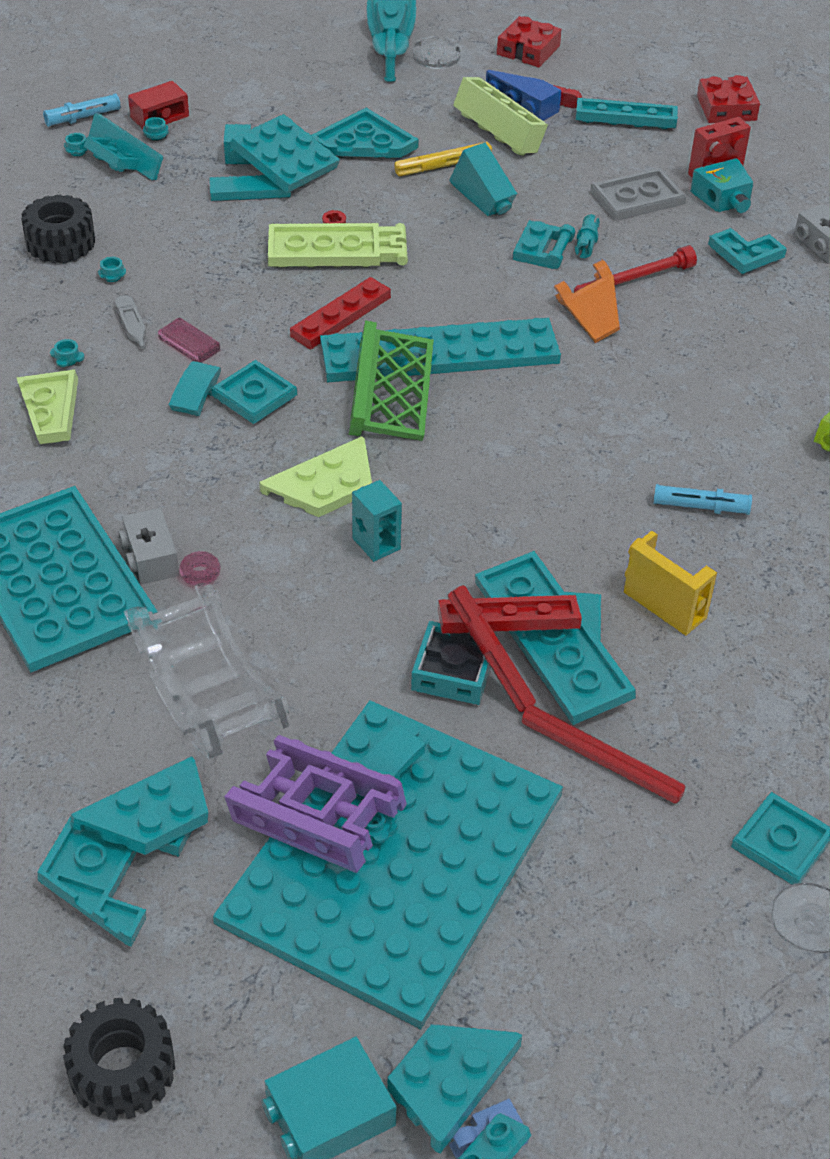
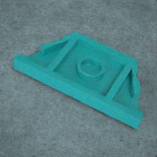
[71,756,208,855]
[387,1024,522,1154]

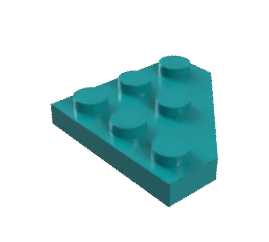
[311,107,419,158]

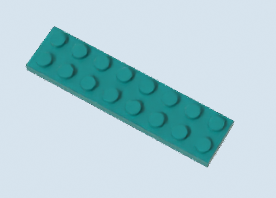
[320,318,561,383]

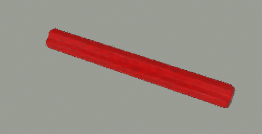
[522,705,686,803]

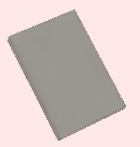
[590,168,686,221]

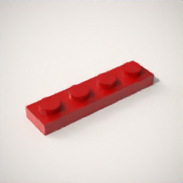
[290,277,391,350]
[438,595,582,633]

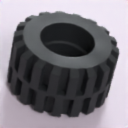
[21,194,95,263]
[63,998,175,1120]

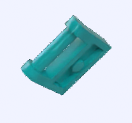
[513,220,576,269]

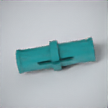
[575,214,600,258]

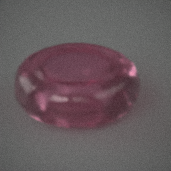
[179,551,221,586]

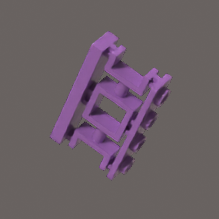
[224,735,407,873]

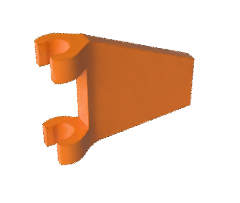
[554,259,620,343]

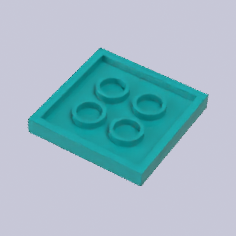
[230,114,340,193]

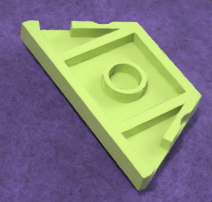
[259,437,372,517]

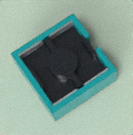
[411,621,497,705]

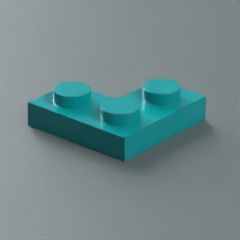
[708,228,787,274]

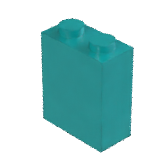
[261,1036,397,1159]

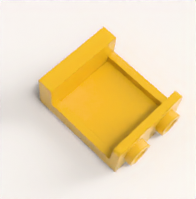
[624,531,717,636]

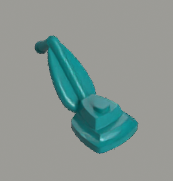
[367,0,416,81]

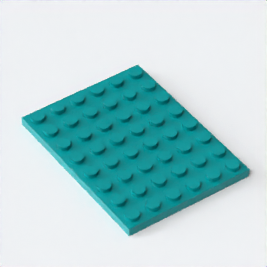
[213,700,563,1030]

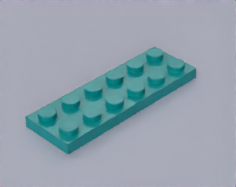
[475,551,636,725]

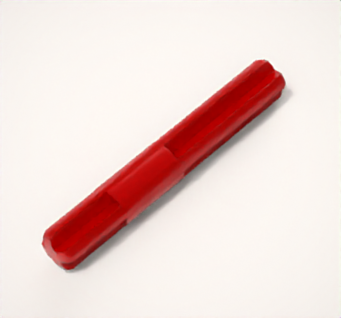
[448,585,536,712]

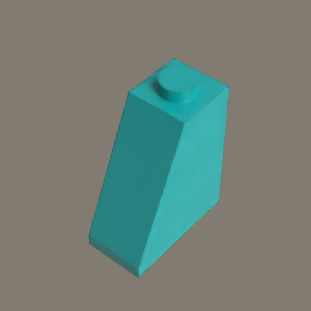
[449,142,517,216]

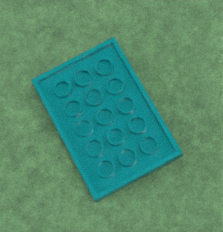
[0,486,159,673]

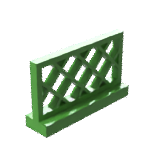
[348,320,434,441]

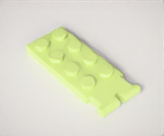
[268,223,408,267]

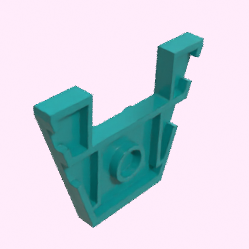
[37,816,192,947]

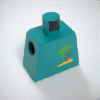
[690,158,753,213]

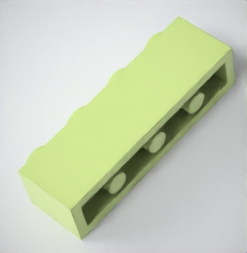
[453,77,548,155]

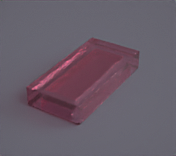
[158,317,220,363]

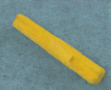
[394,142,492,176]

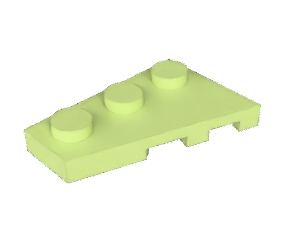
[17,370,78,444]

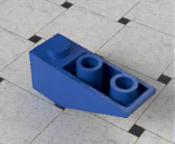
[486,70,561,121]

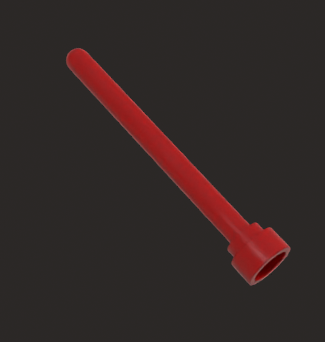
[574,245,697,293]

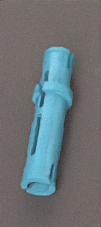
[43,93,121,127]
[654,484,752,515]

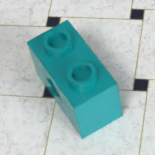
[352,480,402,562]

